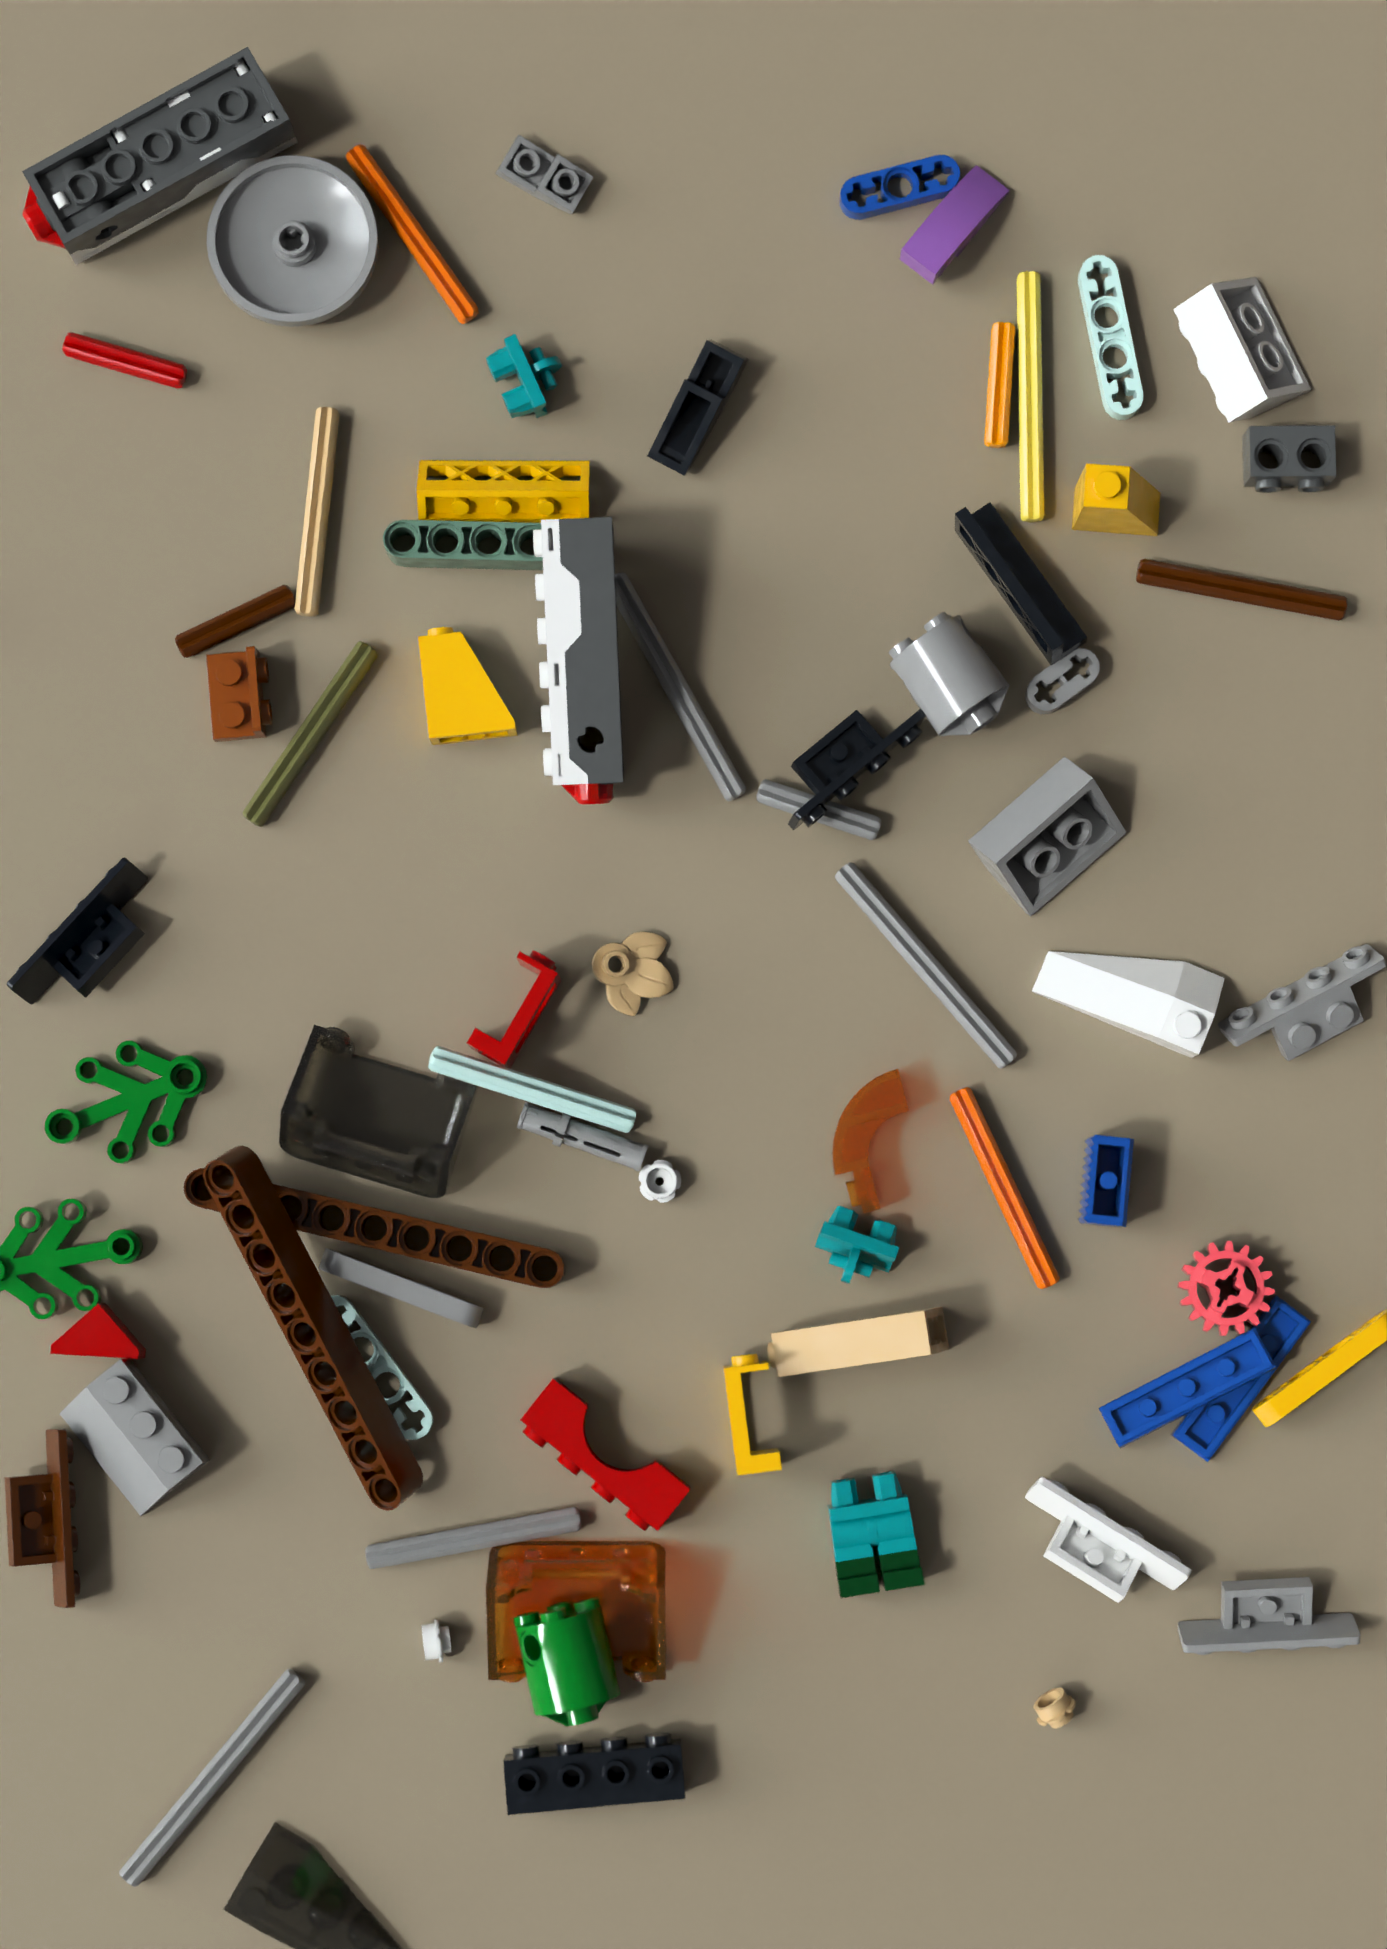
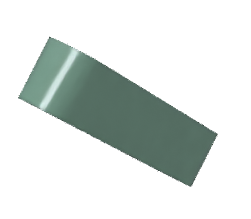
[383,520,543,570]

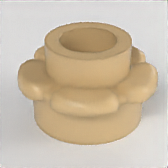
[1034,1688,1076,1729]

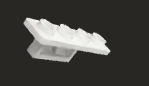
[1025,1477,1192,1603]

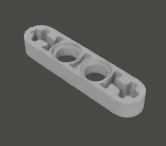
[318,1248,485,1329]

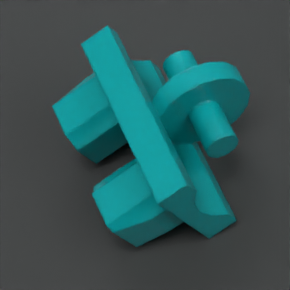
[486,334,562,419]
[815,1206,899,1284]

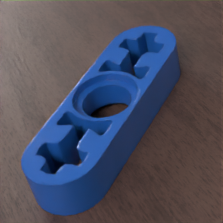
[839,155,960,220]

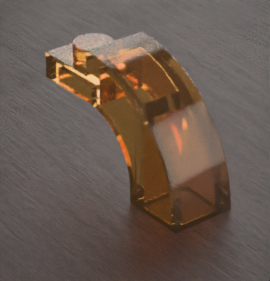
[831,1069,909,1214]

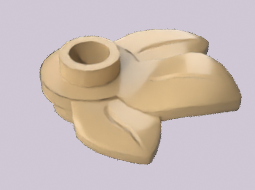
[592,932,674,1016]

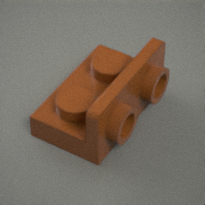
[206,646,273,742]

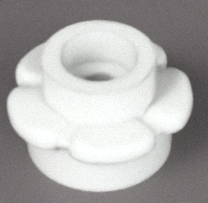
[639,1160,681,1203]
[421,1619,451,1663]

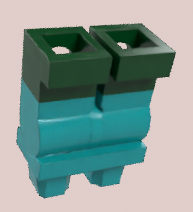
[827,1471,925,1598]

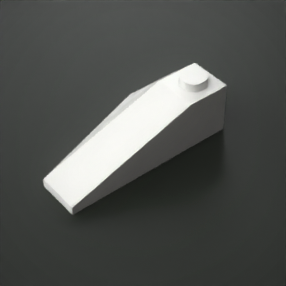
[1032,951,1225,1058]

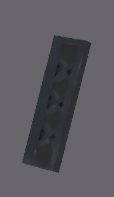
[955,502,1087,665]

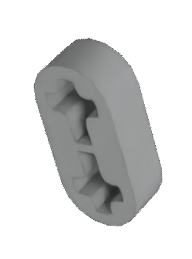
[1025,648,1100,715]

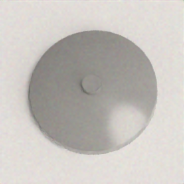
[207,155,379,327]

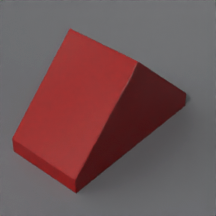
[50,1303,146,1359]

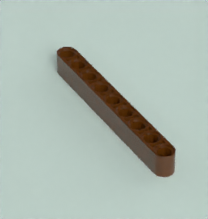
[204,1145,423,1511]
[184,1168,565,1288]

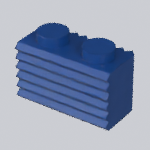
[1078,1135,1134,1228]

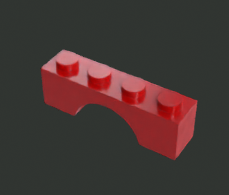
[520,1377,691,1531]

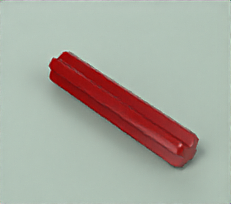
[63,332,187,389]

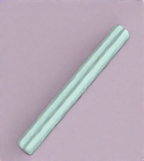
[428,1046,636,1133]

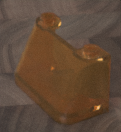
[486,1541,666,1683]

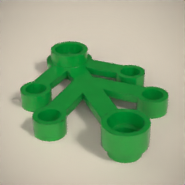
[45,1041,208,1164]
[0,1199,143,1319]

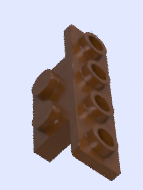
[5,1429,80,1608]

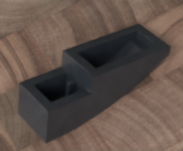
[647,340,749,476]

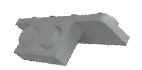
[1218,944,1387,1061]
[1178,1577,1360,1655]

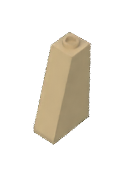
[768,1306,949,1377]

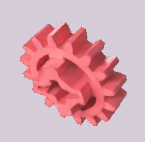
[1177,1241,1275,1336]

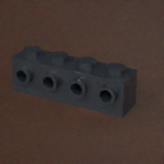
[503,1733,685,1815]

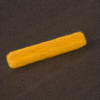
[984,322,1015,448]

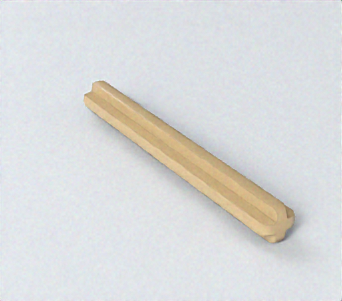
[294,407,340,617]

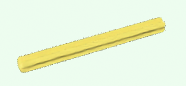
[1017,271,1045,522]

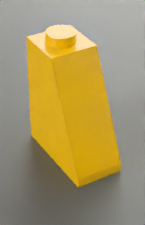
[1072,463,1160,536]
[418,627,517,745]

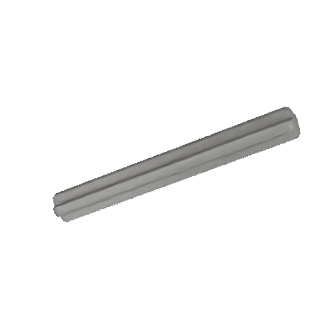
[365,1507,582,1569]

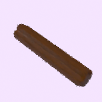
[175,585,295,658]

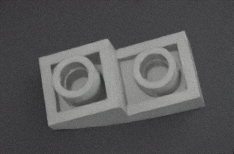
[495,135,593,214]

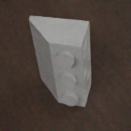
[968,757,1127,917]
[59,1358,210,1516]

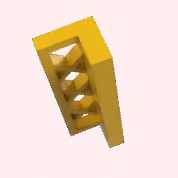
[416,460,590,523]

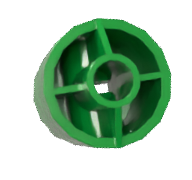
[513,1597,621,1727]

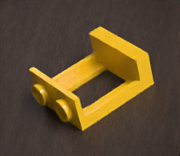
[723,1354,782,1476]

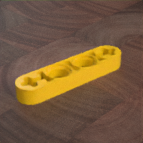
[1252,1309,1387,1427]

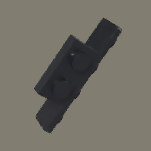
[788,709,926,831]
[7,857,148,1004]

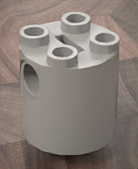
[889,612,1009,736]

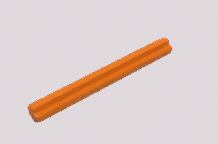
[346,144,479,324]
[949,1087,1060,1289]

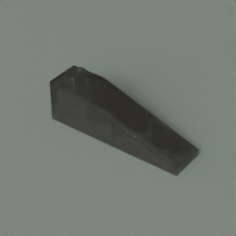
[223,1822,403,1949]

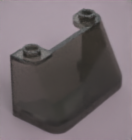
[279,1025,479,1198]

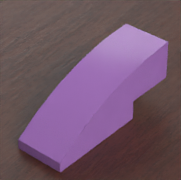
[899,165,1010,285]

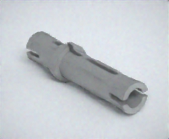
[516,1102,648,1172]

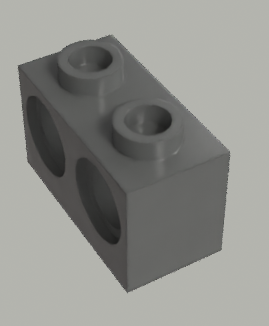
[1242,425,1336,493]

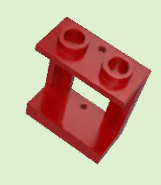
[467,950,561,1069]

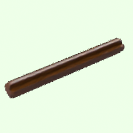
[1136,559,1348,621]

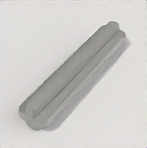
[756,779,881,840]

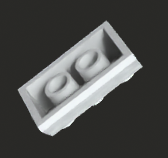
[1174,277,1311,423]

